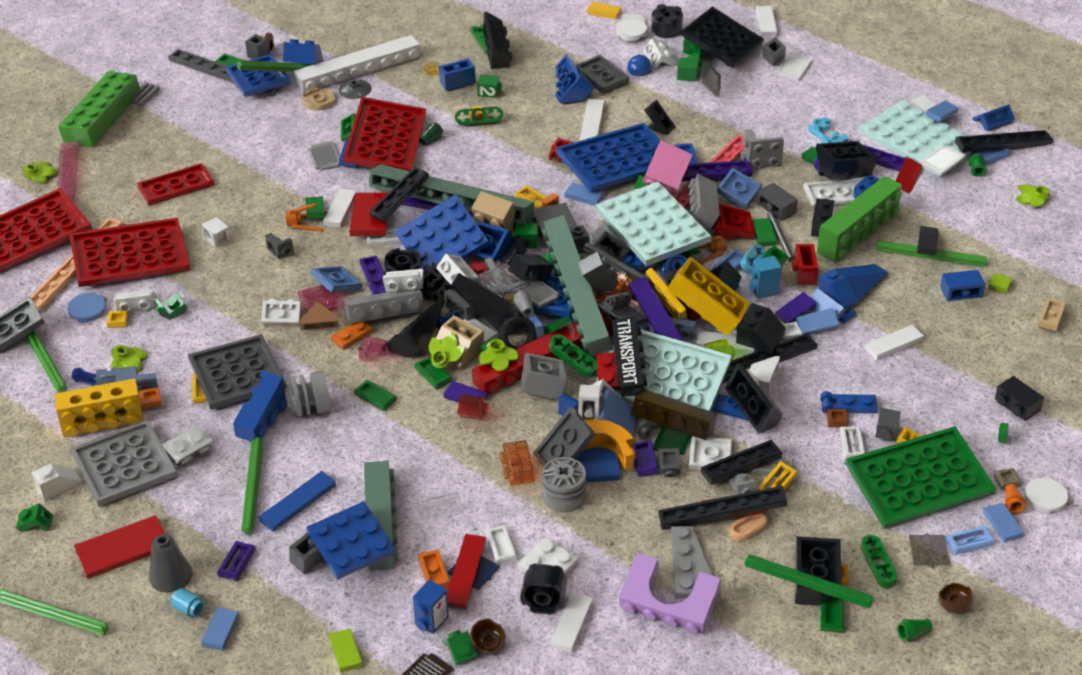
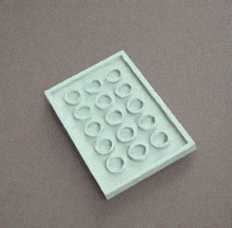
[859,100,977,177]
[595,182,711,266]
[596,330,732,411]

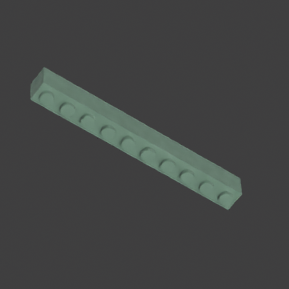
[369,164,534,225]
[542,215,613,356]

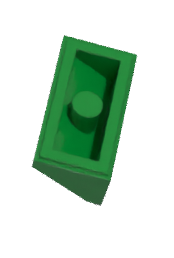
[341,113,356,141]

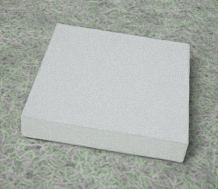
[689,436,732,470]

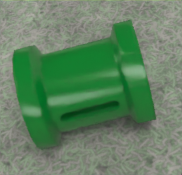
[969,155,987,176]

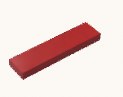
[447,533,486,609]

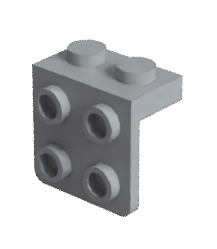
[741,129,784,168]

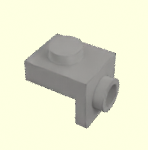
[729,474,758,494]

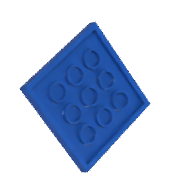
[394,195,490,274]

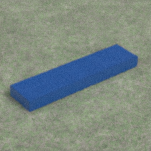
[259,471,336,532]

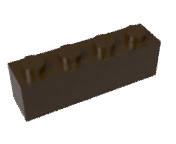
[631,389,717,440]

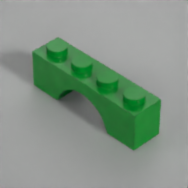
[677,37,705,82]

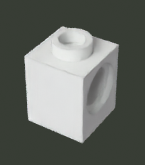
[201,217,230,248]

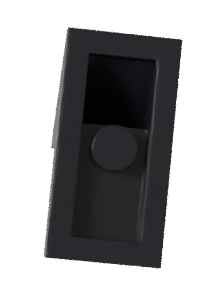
[644,99,676,135]

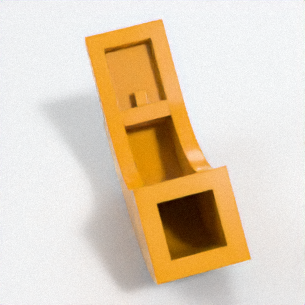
[584,419,636,470]

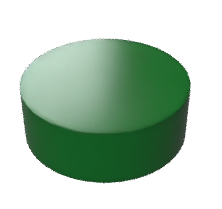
[998,422,1009,443]

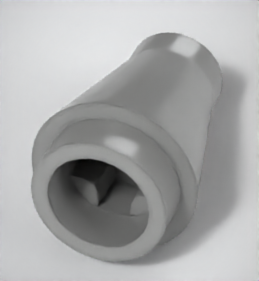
[513,291,534,317]

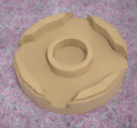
[302,88,335,111]

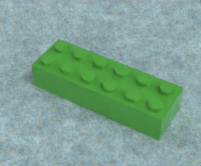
[58,71,140,147]
[817,176,902,263]

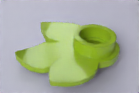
[22,161,58,184]
[1016,185,1050,207]
[429,333,465,369]
[479,339,518,371]
[111,345,148,372]

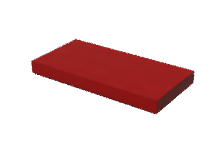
[137,163,215,206]
[349,192,389,236]
[74,515,165,579]

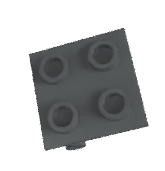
[598,292,647,322]

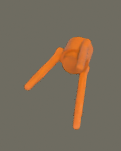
[286,203,328,232]
[698,236,727,264]

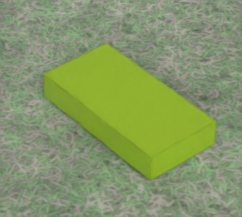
[328,628,362,673]

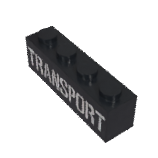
[612,317,648,397]

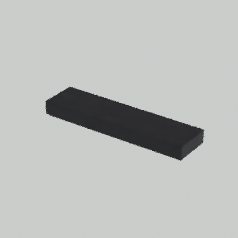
[369,166,429,223]
[701,439,782,485]

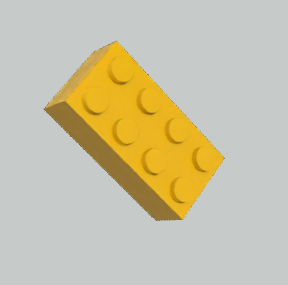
[667,257,750,336]

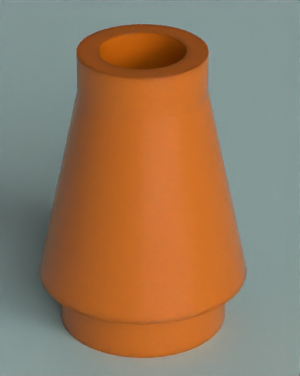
[1005,484,1026,514]

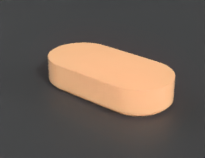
[729,514,767,541]

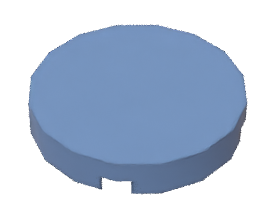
[67,293,106,322]

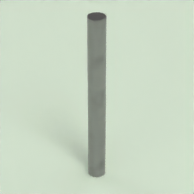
[767,212,794,262]

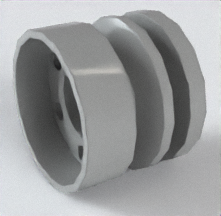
[289,371,331,418]
[542,457,586,513]

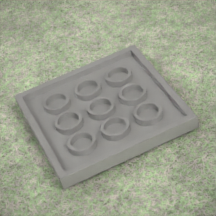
[70,420,177,507]

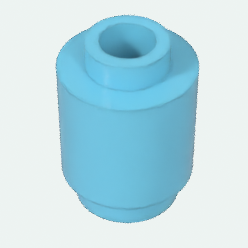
[171,588,205,617]

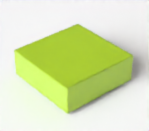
[988,273,1012,294]

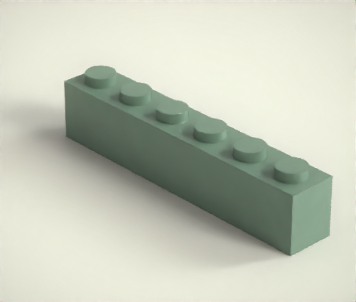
[364,460,399,571]

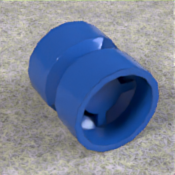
[660,255,687,281]

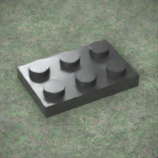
[576,55,629,93]
[0,296,45,352]
[533,407,596,467]

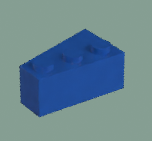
[233,370,287,442]

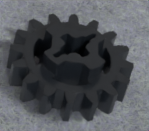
[419,262,452,302]

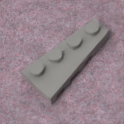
[671,526,720,598]

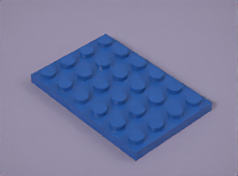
[556,123,660,192]

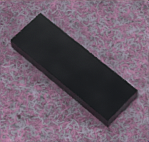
[917,226,938,256]

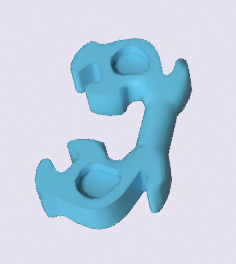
[808,117,848,143]

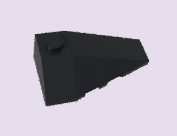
[450,273,524,334]
[382,299,445,357]

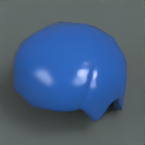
[627,54,652,76]

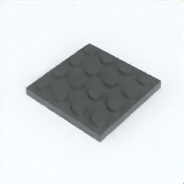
[188,334,286,410]

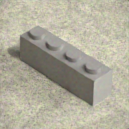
[688,174,720,229]
[344,289,424,324]

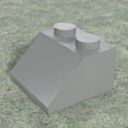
[521,353,566,399]

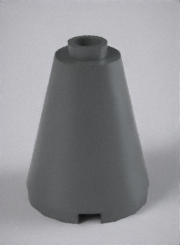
[148,535,192,593]

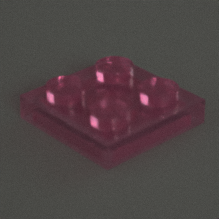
[297,285,345,313]

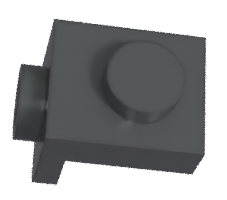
[658,448,681,477]

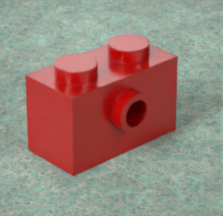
[792,244,818,285]

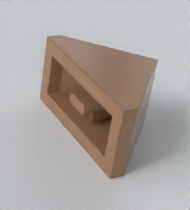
[300,301,339,330]

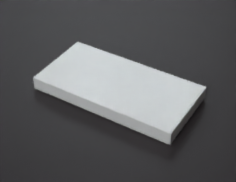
[803,177,864,209]

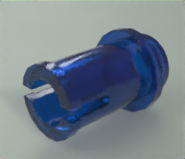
[436,309,460,329]
[71,367,97,386]

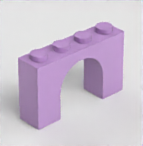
[619,552,721,633]

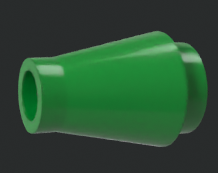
[897,619,933,642]

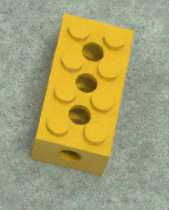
[54,378,144,438]

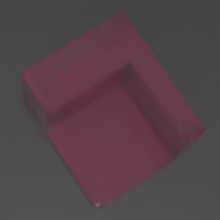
[358,335,388,363]

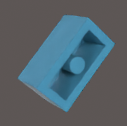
[749,256,781,299]

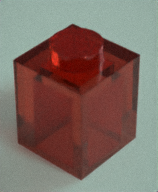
[457,394,489,420]

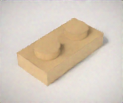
[1037,297,1066,331]

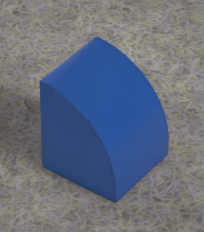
[558,394,579,416]

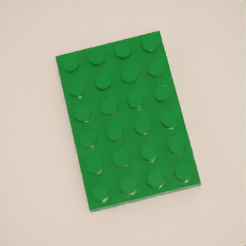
[845,426,996,528]

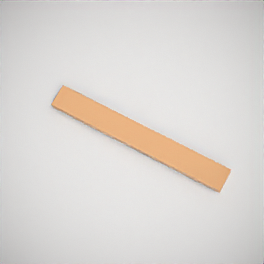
[30,218,124,312]

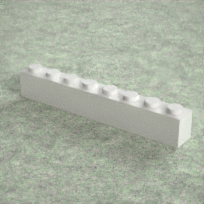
[294,35,421,93]

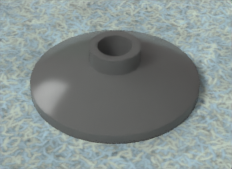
[339,79,371,99]

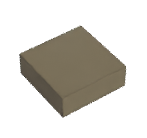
[994,468,1022,490]

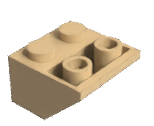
[471,191,516,233]
[436,315,484,369]

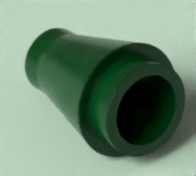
[419,122,443,146]

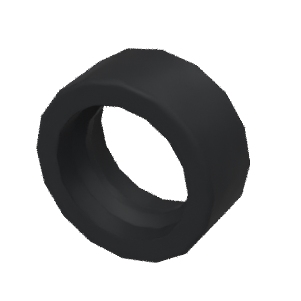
[498,317,537,349]

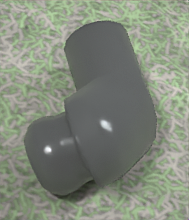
[638,419,663,438]

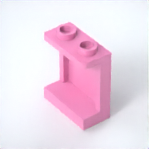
[642,140,693,196]

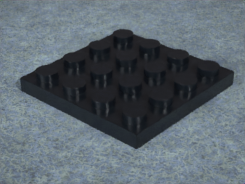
[680,6,764,68]

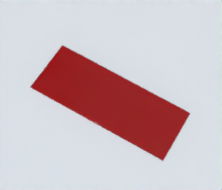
[896,156,923,194]

